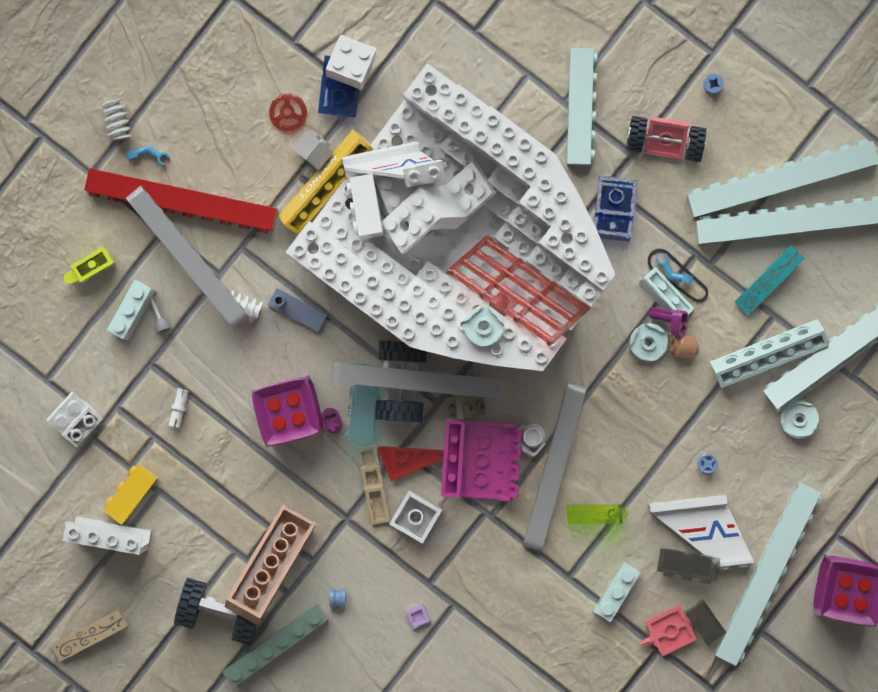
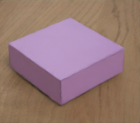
[406,604,431,630]

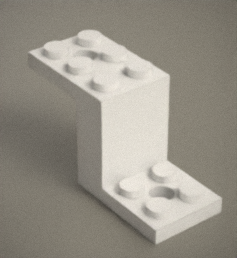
[381,161,497,253]

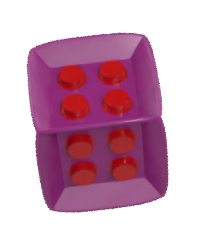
[251,375,325,448]
[813,555,878,627]

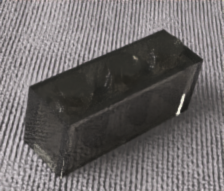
[657,548,721,584]

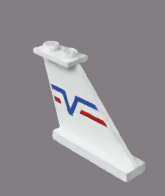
[342,141,445,187]
[649,495,754,570]

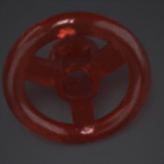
[269,93,307,132]

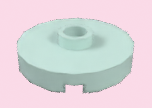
[464,306,504,346]
[629,323,668,362]
[781,400,819,439]

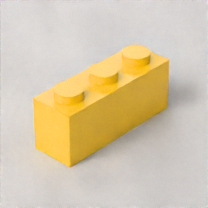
[103,464,158,525]

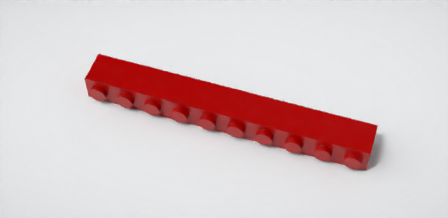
[84,168,278,234]

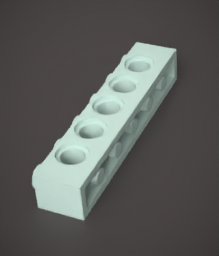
[710,320,829,388]

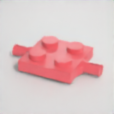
[640,605,702,657]

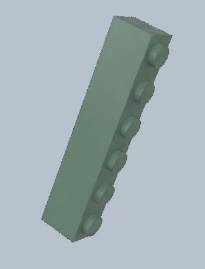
[223,603,328,688]

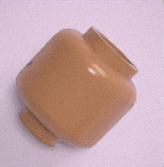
[669,334,699,360]

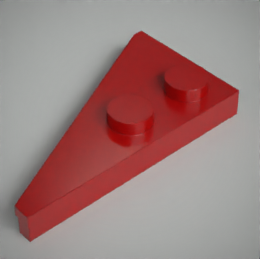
[377,446,444,481]

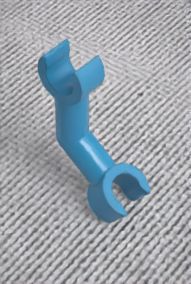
[126,145,170,166]
[656,253,693,284]

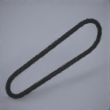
[648,248,708,302]

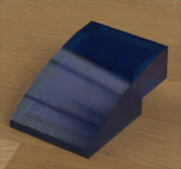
[318,55,360,118]
[593,176,638,242]

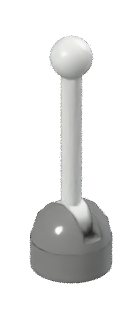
[150,297,171,334]

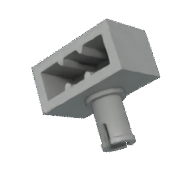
[292,131,333,170]

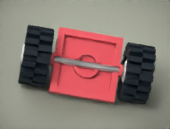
[626,116,707,162]

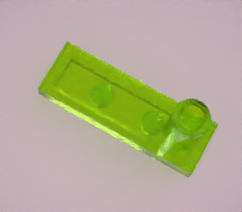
[566,504,629,524]

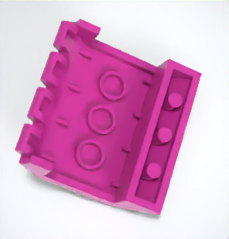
[441,419,523,501]

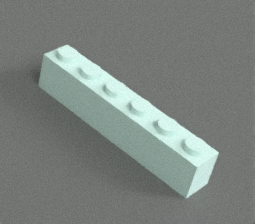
[567,48,597,166]

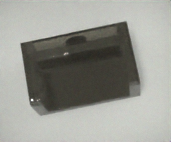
[684,599,727,645]

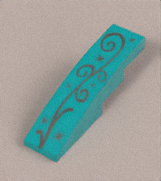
[735,245,805,315]

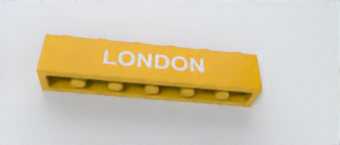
[279,129,373,235]

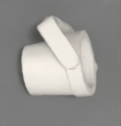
[517,423,546,458]

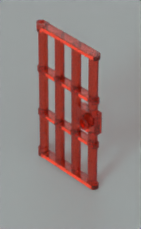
[446,235,591,346]

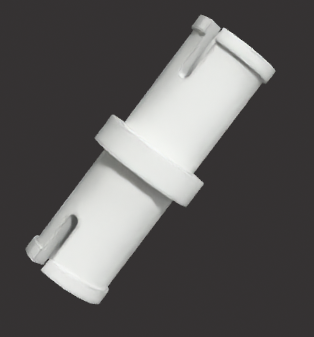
[168,388,189,428]

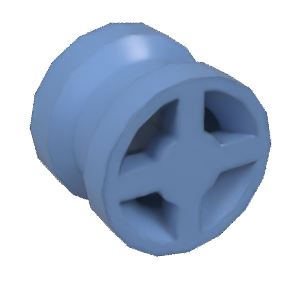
[703,74,724,94]
[697,454,718,474]
[330,589,346,608]

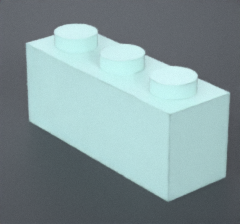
[107,280,157,341]
[593,561,641,622]

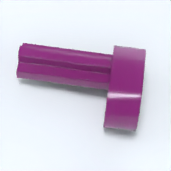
[648,307,688,337]
[322,408,343,434]

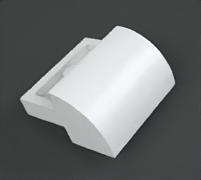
[46,392,102,447]

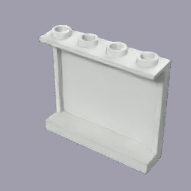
[62,517,152,555]

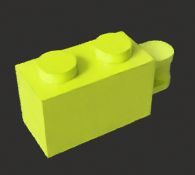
[64,246,117,284]

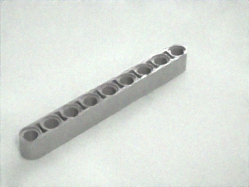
[126,186,250,329]
[332,362,506,399]
[523,382,587,551]

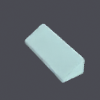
[639,267,695,315]

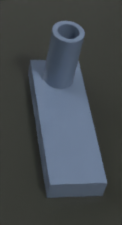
[268,288,327,332]

